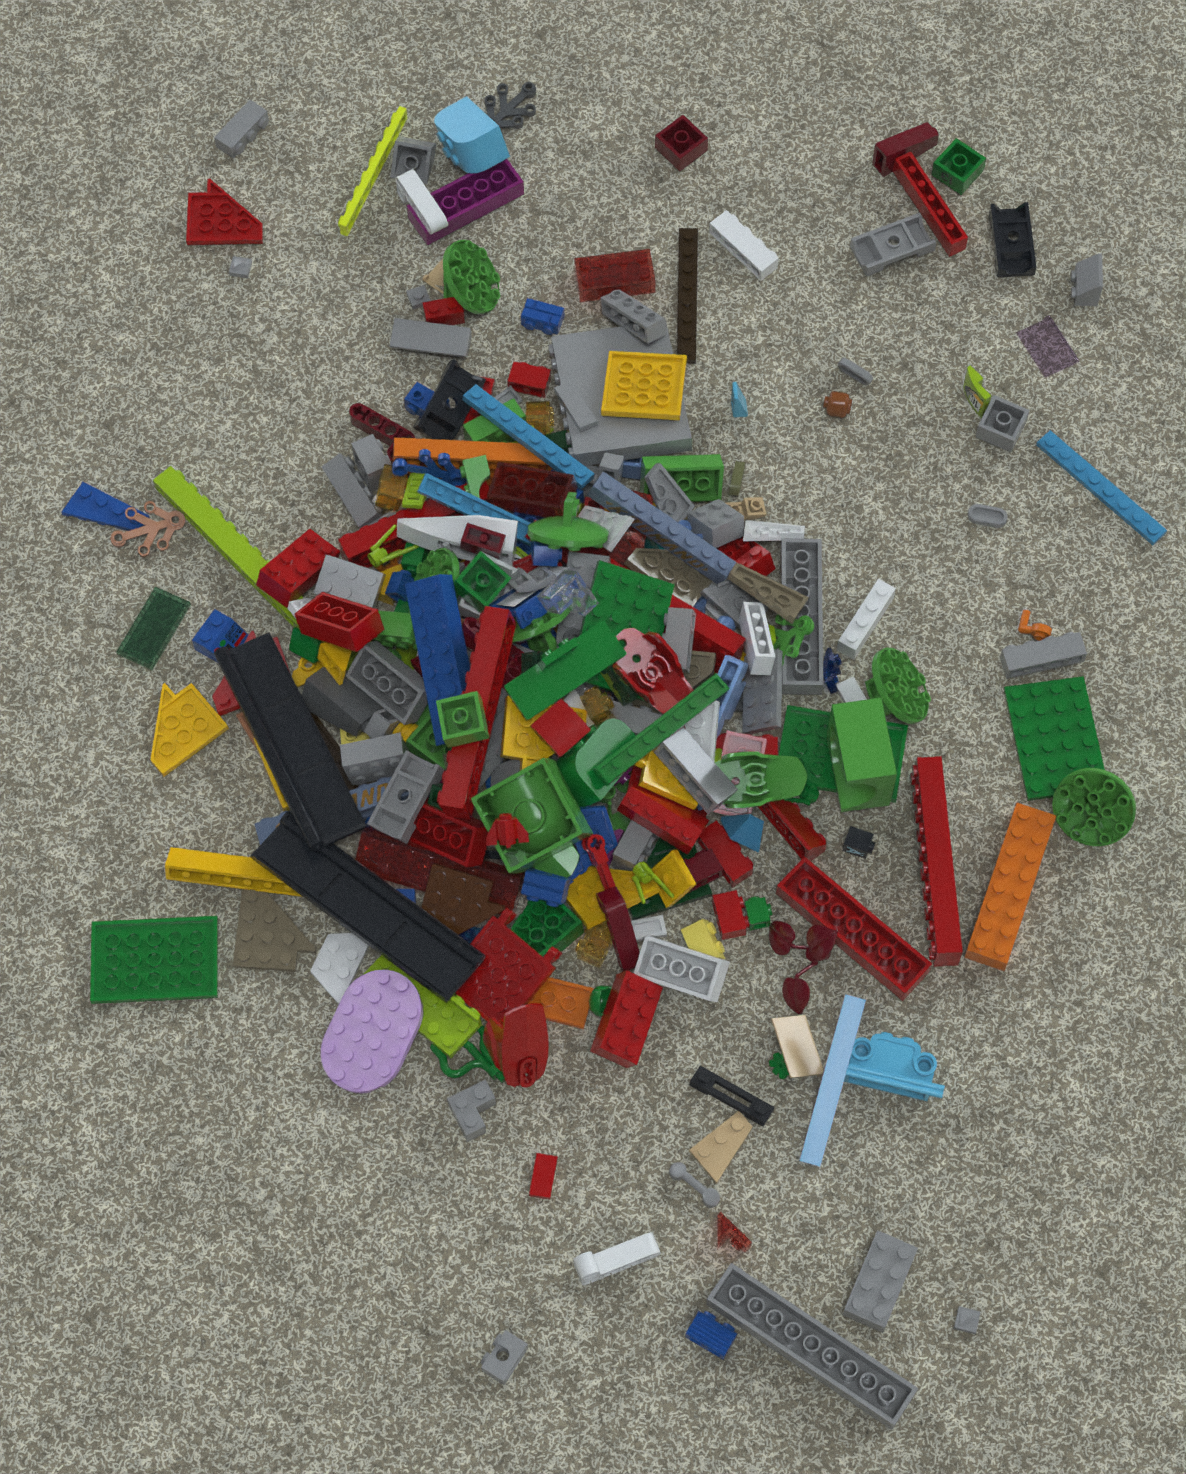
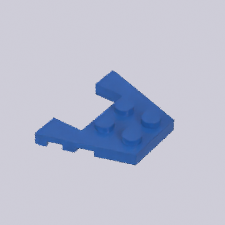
[568,805,618,884]

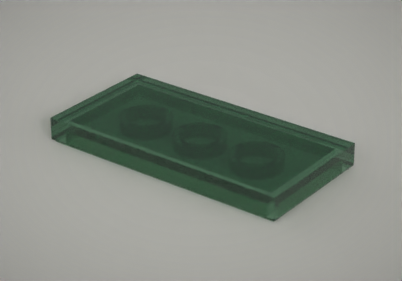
[116,587,191,671]

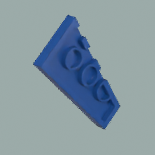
[61,482,150,531]

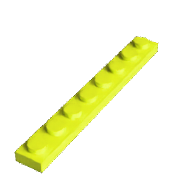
[338,106,407,236]

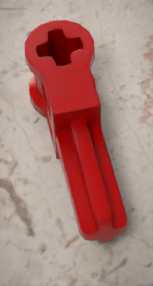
[581,834,616,890]

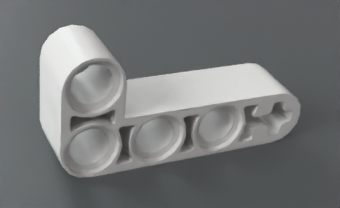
[395,169,448,234]
[573,1232,661,1285]

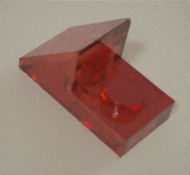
[717,1212,752,1253]

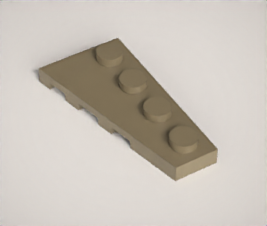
[727,563,809,624]

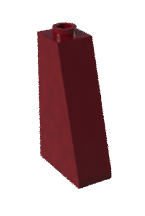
[872,122,939,178]

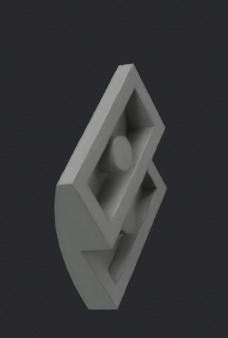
[507,566,558,593]

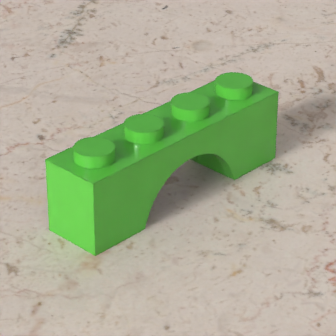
[459,455,491,498]

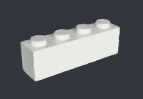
[709,210,778,281]
[837,579,896,660]
[739,602,775,675]

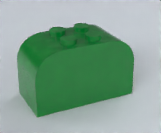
[556,718,636,807]

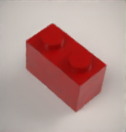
[422,297,465,325]
[507,361,551,398]
[712,890,749,940]

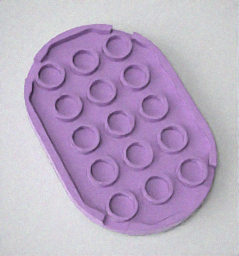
[321,970,423,1094]

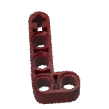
[349,403,415,468]
[462,617,532,690]
[596,886,640,972]

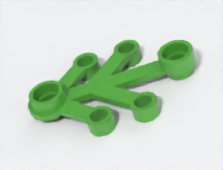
[769,614,814,666]

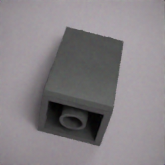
[301,667,383,737]

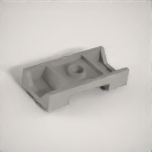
[850,213,936,276]
[367,751,444,844]

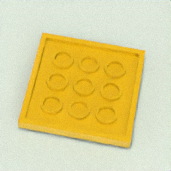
[601,351,687,420]

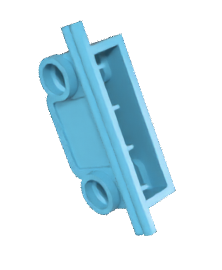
[844,1032,945,1101]

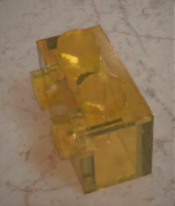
[526,401,554,435]
[375,464,408,512]
[580,688,616,725]
[575,921,613,969]

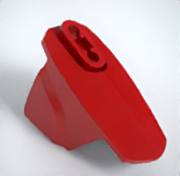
[612,628,694,714]
[483,1003,549,1088]

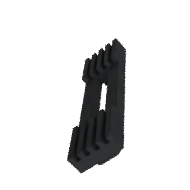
[689,1066,775,1127]

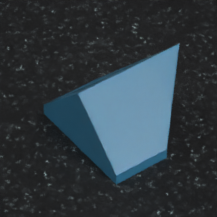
[720,814,764,852]

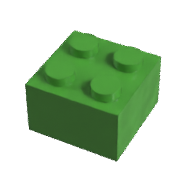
[436,691,489,748]

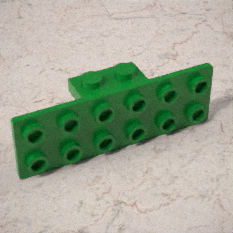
[504,620,627,720]

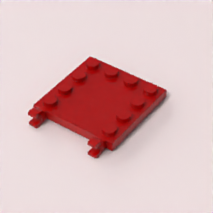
[455,908,562,1022]

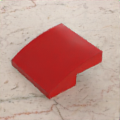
[530,699,591,757]

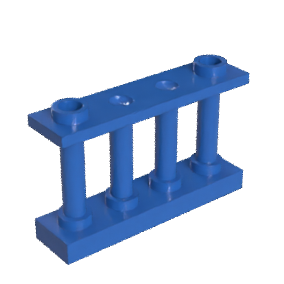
[489,567,582,629]

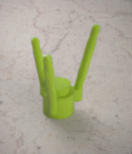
[367,524,419,568]
[632,861,674,904]

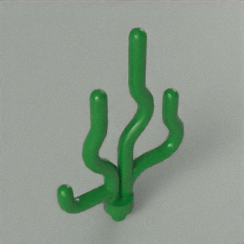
[430,1025,505,1083]

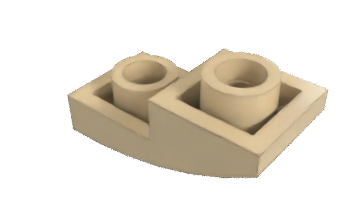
[726,497,766,521]

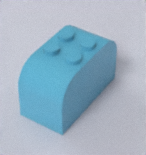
[434,96,510,173]

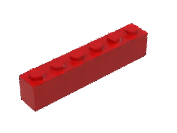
[893,151,968,257]

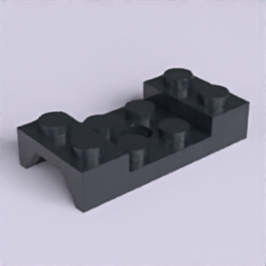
[989,202,1037,277]
[413,359,486,440]

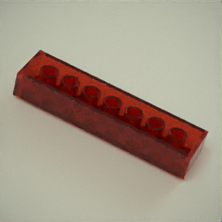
[355,826,525,914]

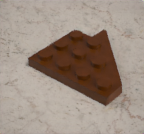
[421,863,506,935]

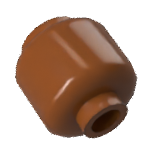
[823,391,853,418]

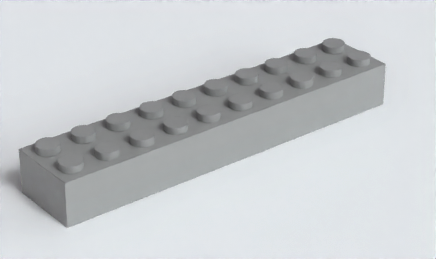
[706,1263,918,1430]

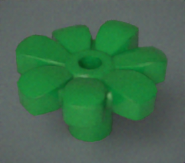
[769,1052,789,1079]

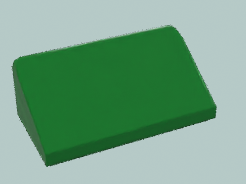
[289,627,322,663]

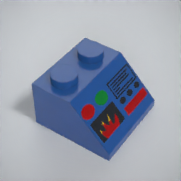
[192,609,248,663]

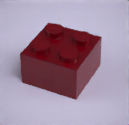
[655,115,708,172]

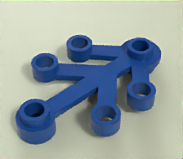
[392,449,466,486]

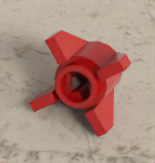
[486,813,529,848]

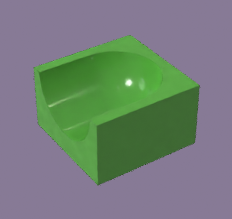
[826,698,897,812]
[471,758,593,873]

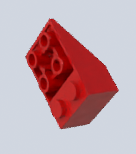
[716,536,776,576]

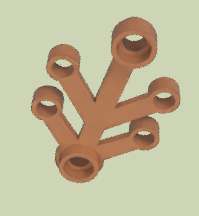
[110,501,185,557]

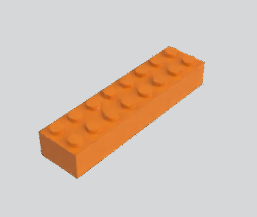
[392,438,552,488]
[964,803,1056,971]

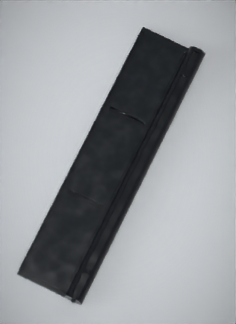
[214,632,367,851]
[250,811,486,1003]

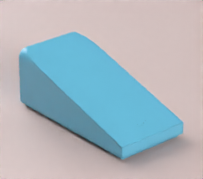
[731,382,748,418]

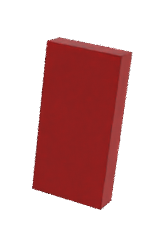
[529,1153,558,1200]

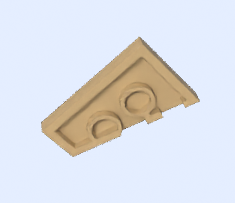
[689,1111,753,1184]

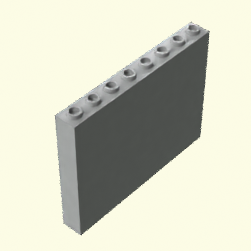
[548,325,692,466]

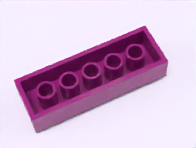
[407,159,524,245]

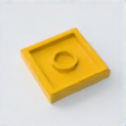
[652,849,697,908]

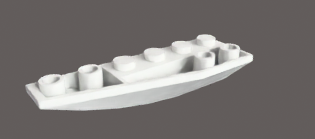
[397,515,518,566]

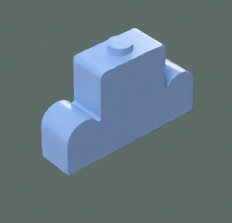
[716,655,748,737]

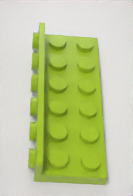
[363,955,482,1058]

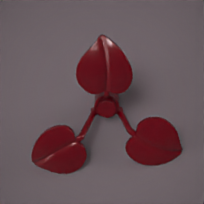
[769,921,838,1014]

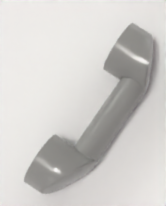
[669,1162,720,1208]

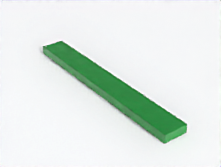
[593,673,730,786]

